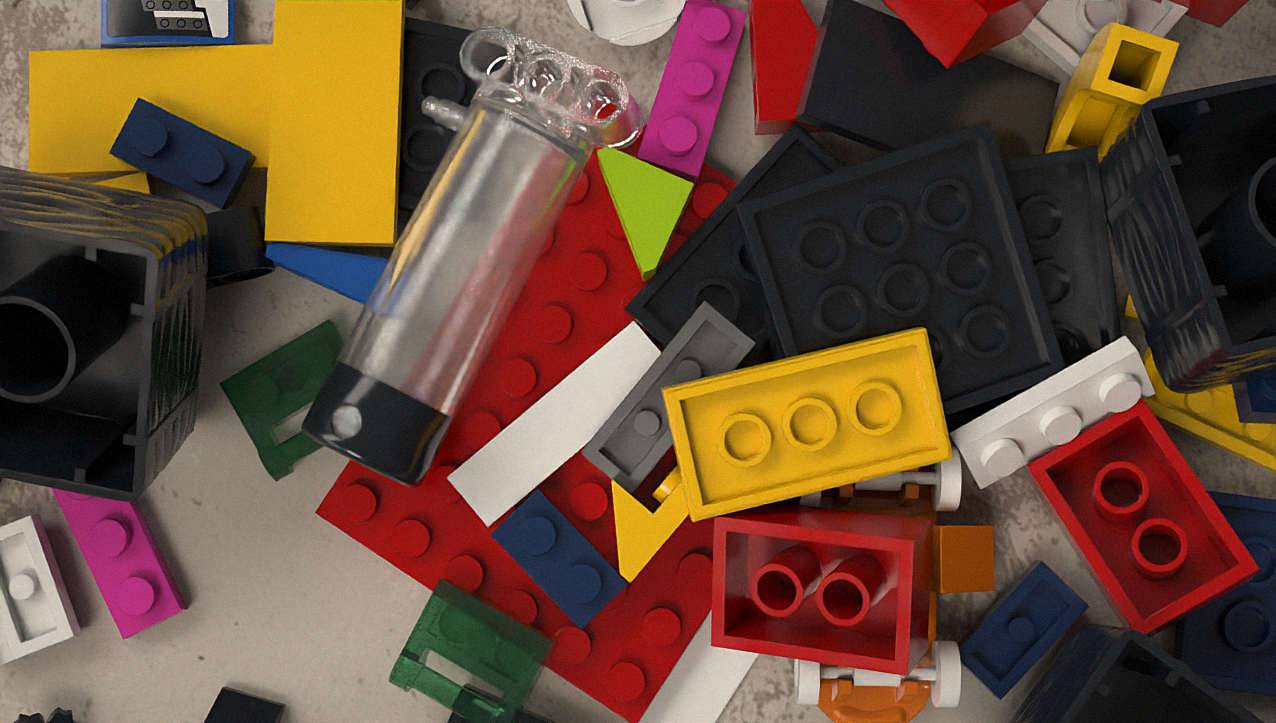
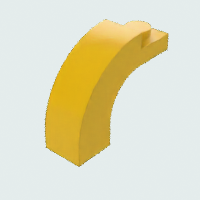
[1043,22,1180,163]

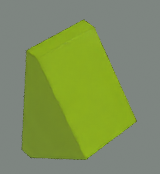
[597,146,694,282]

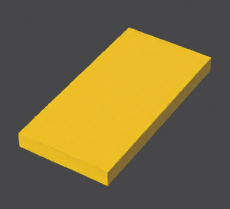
[264,0,406,247]
[29,44,273,177]
[661,327,953,522]

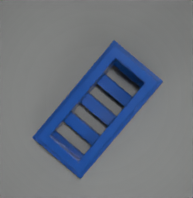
[265,242,404,317]

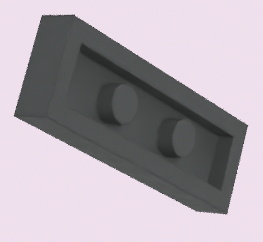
[580,300,758,495]

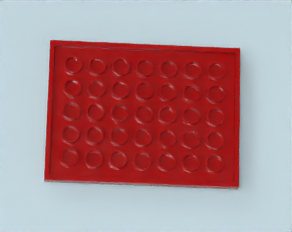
[315,93,781,723]

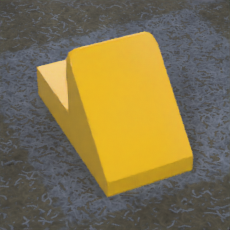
[612,466,689,583]

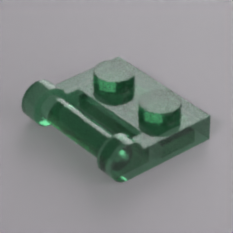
[219,319,363,482]
[389,579,558,723]

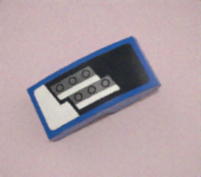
[101,0,234,49]

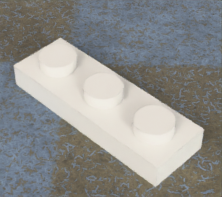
[949,335,1155,489]

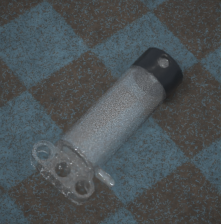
[301,25,644,488]

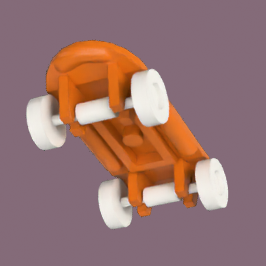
[794,446,962,723]

